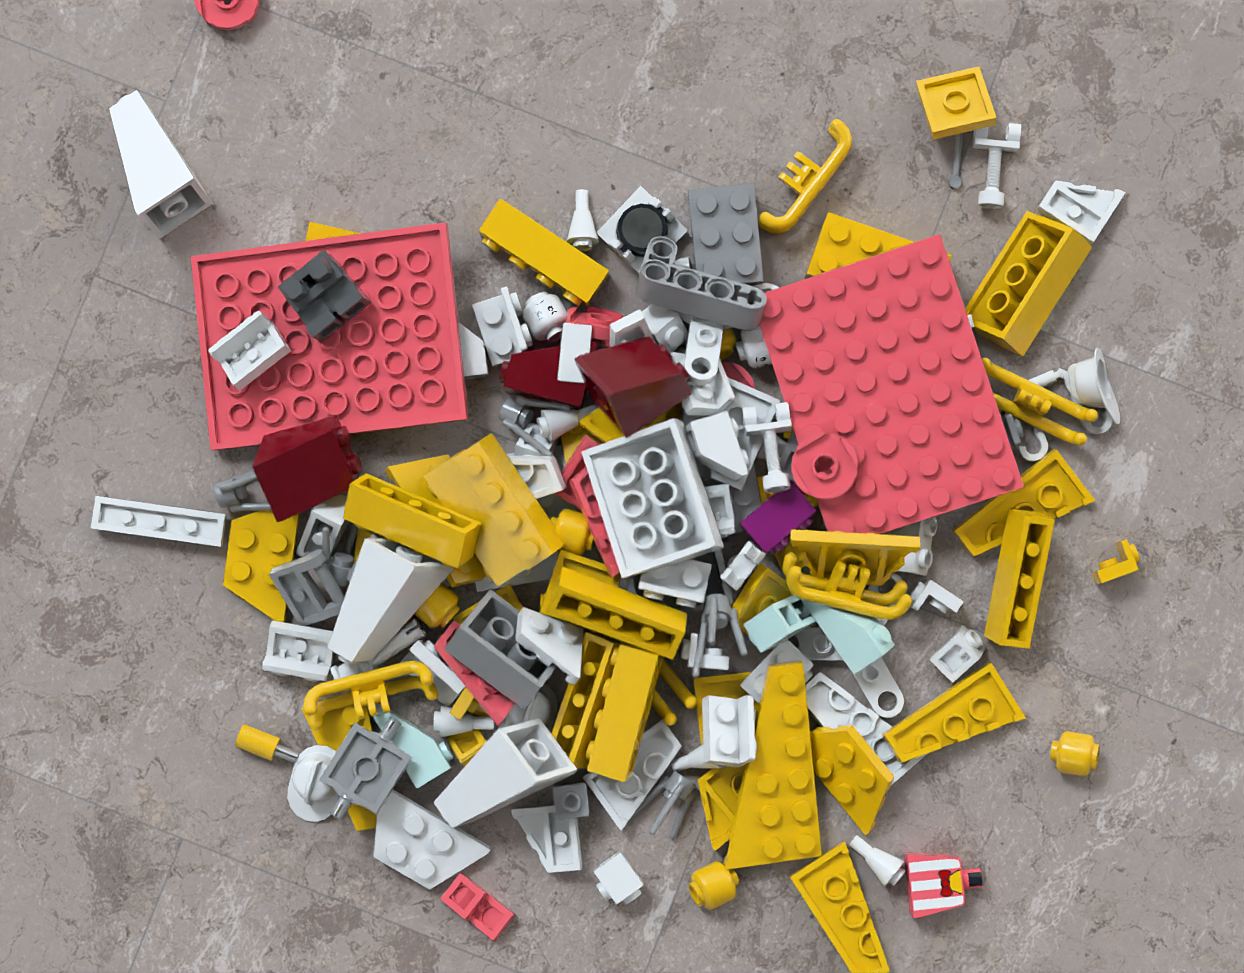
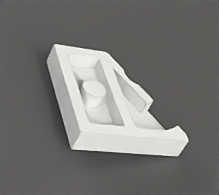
[1036,181,1125,245]
[515,607,583,685]
[511,805,582,873]

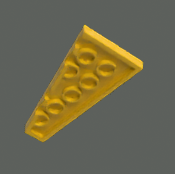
[723,661,822,870]

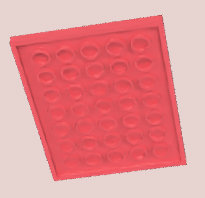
[191,222,469,451]
[759,234,1024,534]

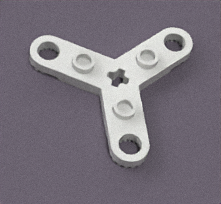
[673,283,779,387]
[773,572,904,718]

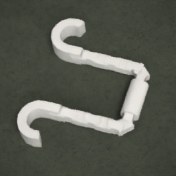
[1017,368,1113,462]

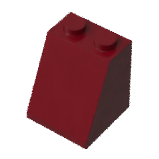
[574,336,692,438]
[499,341,598,410]
[252,415,362,522]

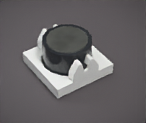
[596,186,688,274]

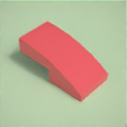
[440,873,516,941]

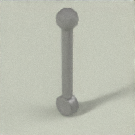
[949,133,963,189]

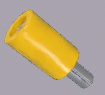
[235,724,299,763]

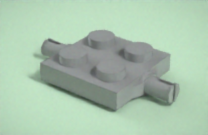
[319,717,412,821]

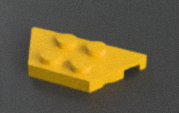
[223,510,300,623]
[791,529,920,586]
[810,725,894,835]
[697,764,746,851]

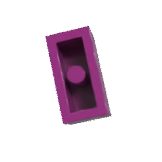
[739,480,816,554]

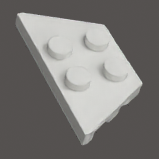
[373,790,490,890]

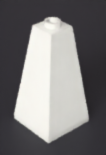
[109,91,213,239]
[328,538,453,665]
[433,718,577,828]

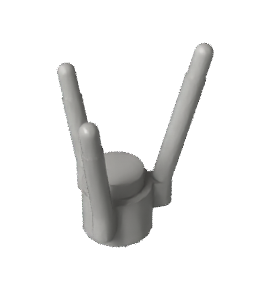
[499,394,571,456]
[214,470,271,513]
[322,523,376,586]
[692,594,747,677]
[627,771,696,840]

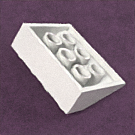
[582,418,724,579]

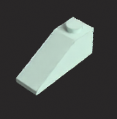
[743,595,817,653]
[801,599,895,674]
[367,704,454,788]

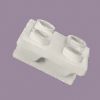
[472,286,533,367]

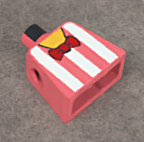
[903,852,982,918]

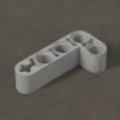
[636,236,767,331]

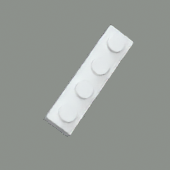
[91,496,227,547]

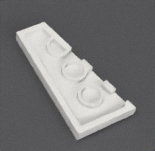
[805,672,927,785]

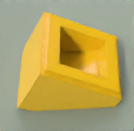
[446,729,487,767]

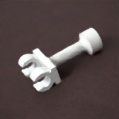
[972,123,1021,209]
[742,402,792,493]
[720,541,765,591]

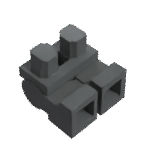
[278,250,372,342]

